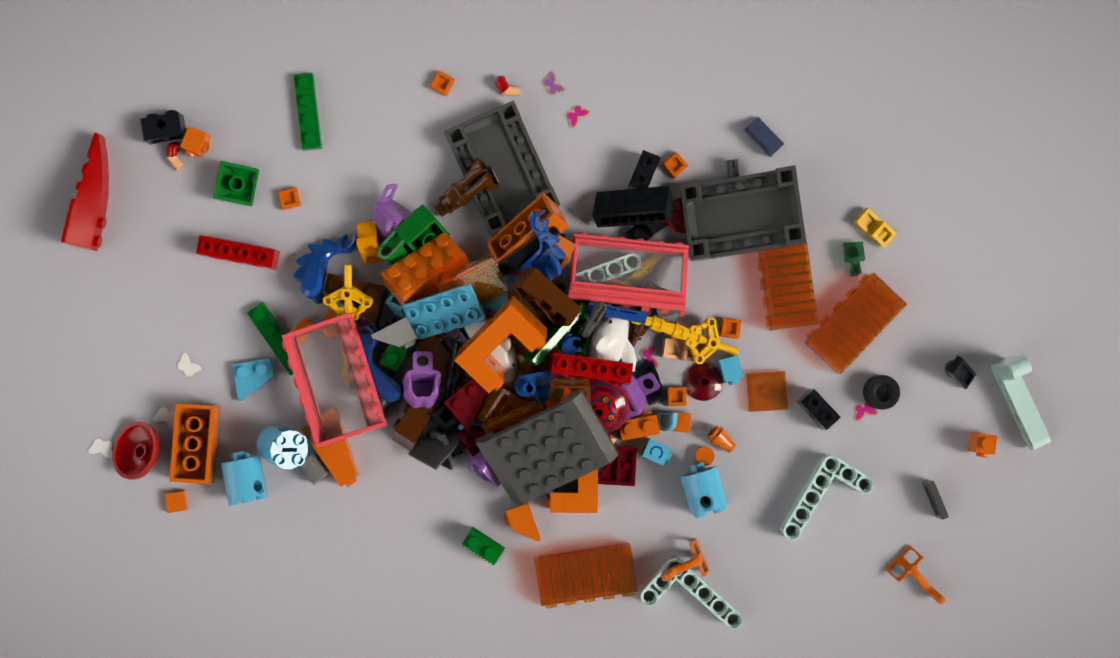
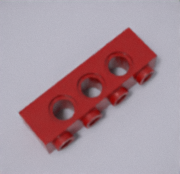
[196,235,280,270]
[549,353,633,386]

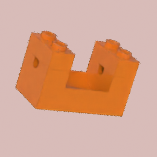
[454,296,547,393]
[546,469,598,513]

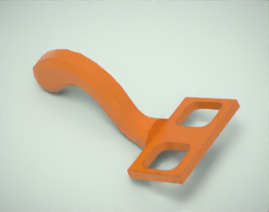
[661,539,710,581]
[885,545,946,604]

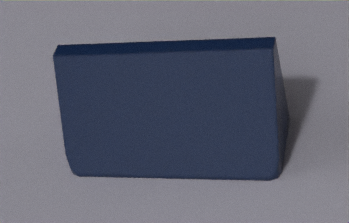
[744,117,784,157]

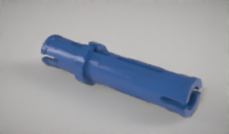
[587,301,647,324]

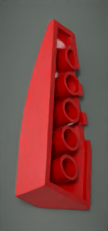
[61,132,109,251]

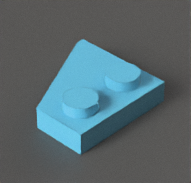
[233,358,275,401]

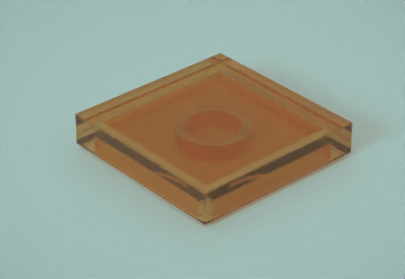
[746,371,788,412]

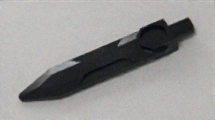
[491,227,560,278]

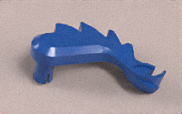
[511,210,566,284]
[293,231,358,304]
[348,325,404,402]
[514,334,581,404]

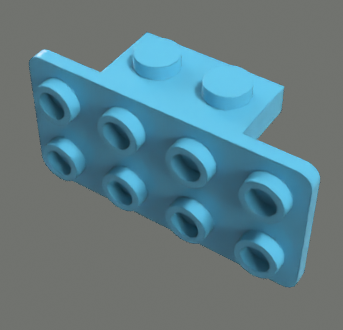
[403,284,486,339]

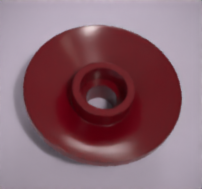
[684,363,723,401]

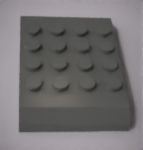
[444,100,560,236]
[680,165,807,261]
[476,389,618,504]

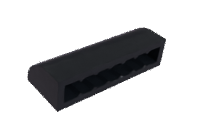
[592,186,673,228]

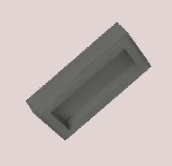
[922,480,949,520]

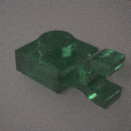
[842,241,865,277]

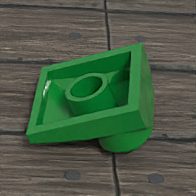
[213,161,259,207]

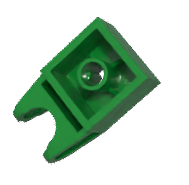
[378,204,450,266]

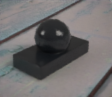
[944,355,976,390]

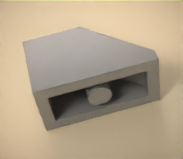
[371,317,418,349]

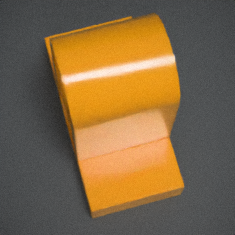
[356,220,384,265]

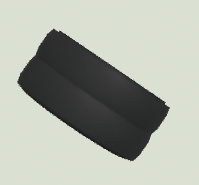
[863,375,900,410]

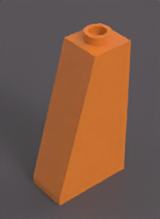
[301,407,359,487]

